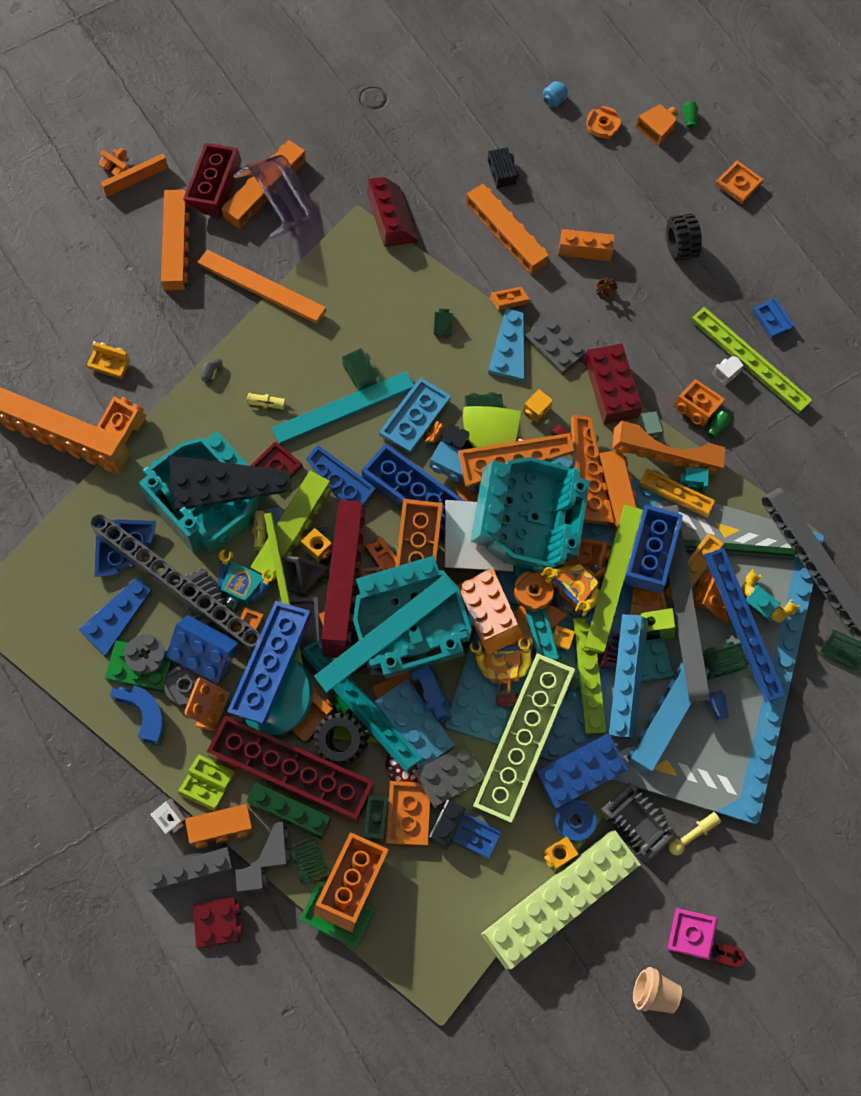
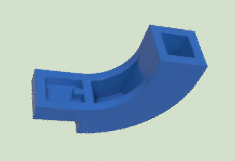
[109,685,165,746]

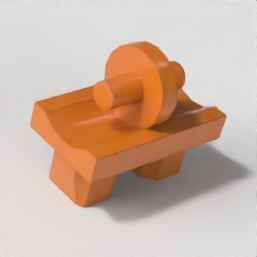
[99,148,130,176]

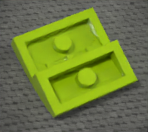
[178,754,235,812]

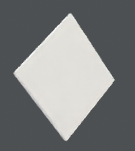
[444,500,513,572]

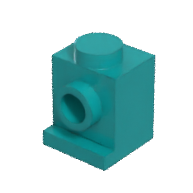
[679,467,709,494]

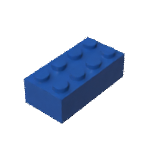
[623,505,683,594]
[534,733,628,809]

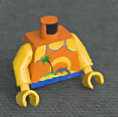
[541,564,602,616]
[470,637,533,694]

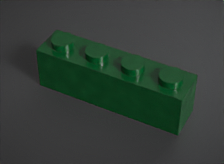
[246,782,331,840]

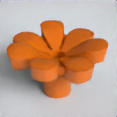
[425,421,444,443]

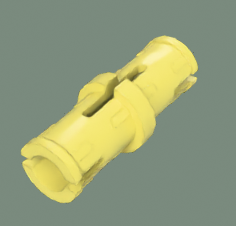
[247,393,286,410]
[252,511,268,551]

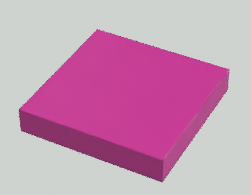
[667,908,718,961]

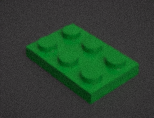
[104,640,173,692]
[299,881,375,949]

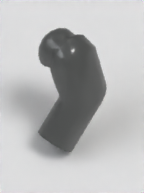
[201,358,223,382]

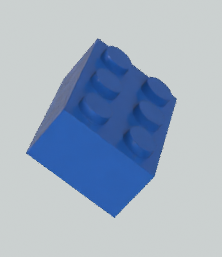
[166,615,239,684]

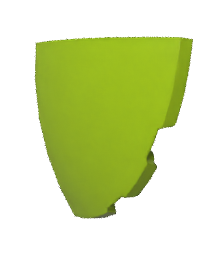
[463,406,521,448]

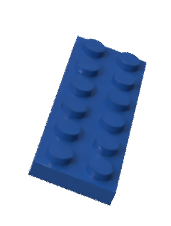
[227,601,313,726]

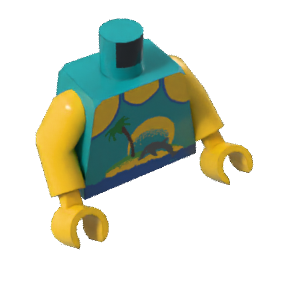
[741,569,800,624]

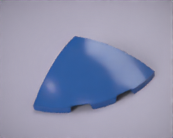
[94,519,156,577]

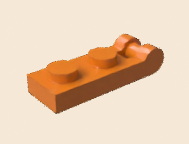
[364,536,396,571]

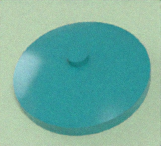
[237,659,313,735]

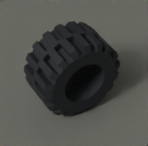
[666,213,702,261]
[314,712,369,765]

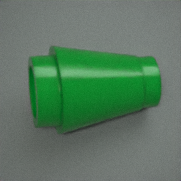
[682,101,699,129]
[706,411,731,439]

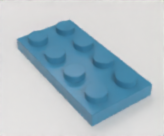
[379,377,451,454]
[374,679,455,768]

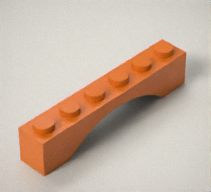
[612,421,726,475]

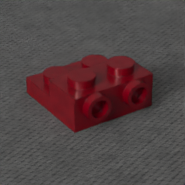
[193,898,242,948]

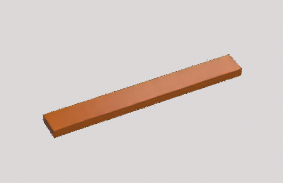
[197,250,327,324]

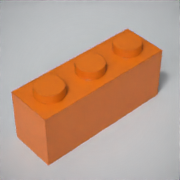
[558,229,615,261]
[185,804,253,849]

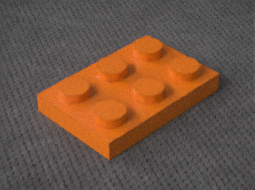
[386,781,430,847]

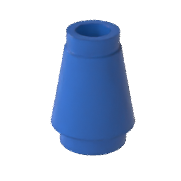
[706,690,729,721]

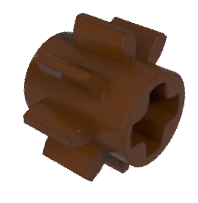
[596,278,618,300]

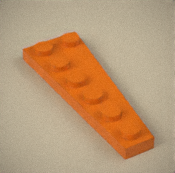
[571,415,614,525]
[458,433,574,488]

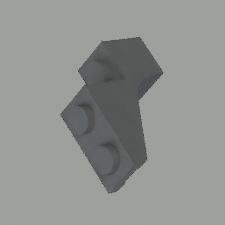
[235,822,291,894]

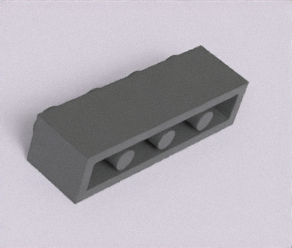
[144,847,234,894]

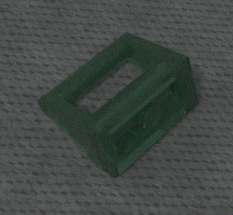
[819,629,861,671]

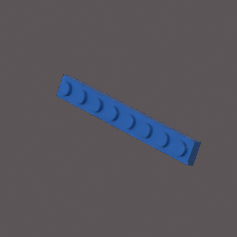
[704,547,786,703]

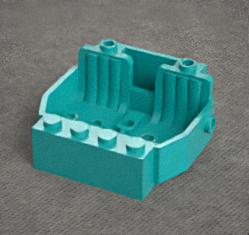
[139,431,267,554]
[471,457,590,572]
[353,556,474,679]

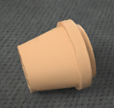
[633,967,682,1014]

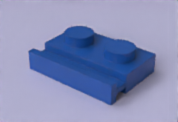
[752,298,795,339]
[451,813,502,859]

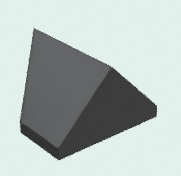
[281,556,329,594]

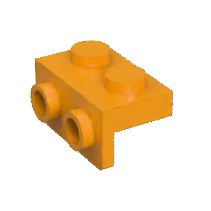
[87,342,130,379]

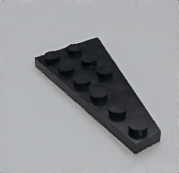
[168,455,292,511]

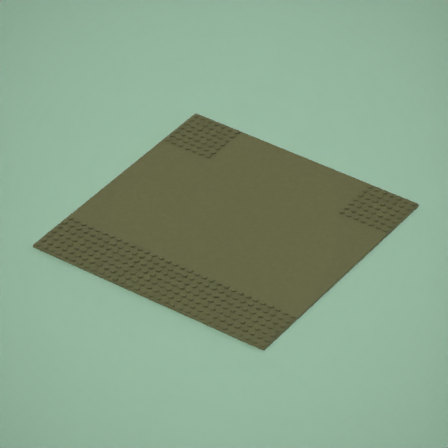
[0,205,819,1026]

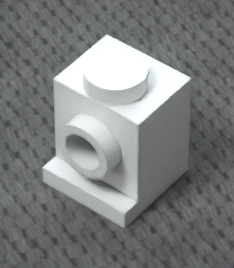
[712,356,743,386]
[150,799,186,834]

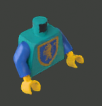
[218,550,277,612]

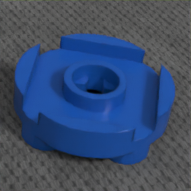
[554,799,597,842]

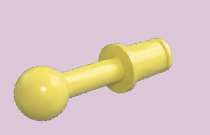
[668,812,721,856]

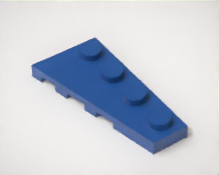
[306,444,377,508]
[79,577,152,658]

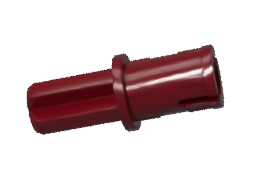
[496,693,519,707]

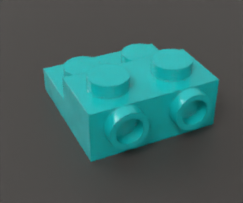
[641,638,674,684]

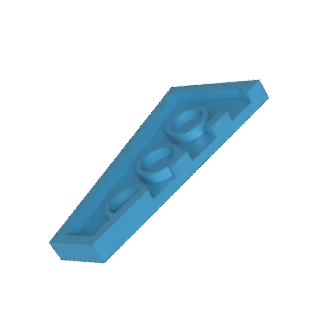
[488,309,524,382]

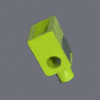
[641,608,675,640]

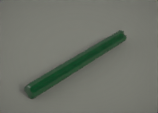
[683,539,796,560]

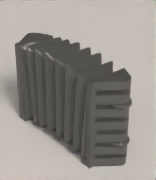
[171,567,227,630]
[600,782,677,863]

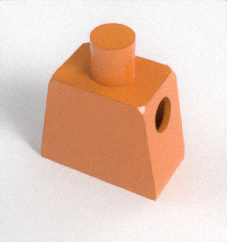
[636,105,678,147]

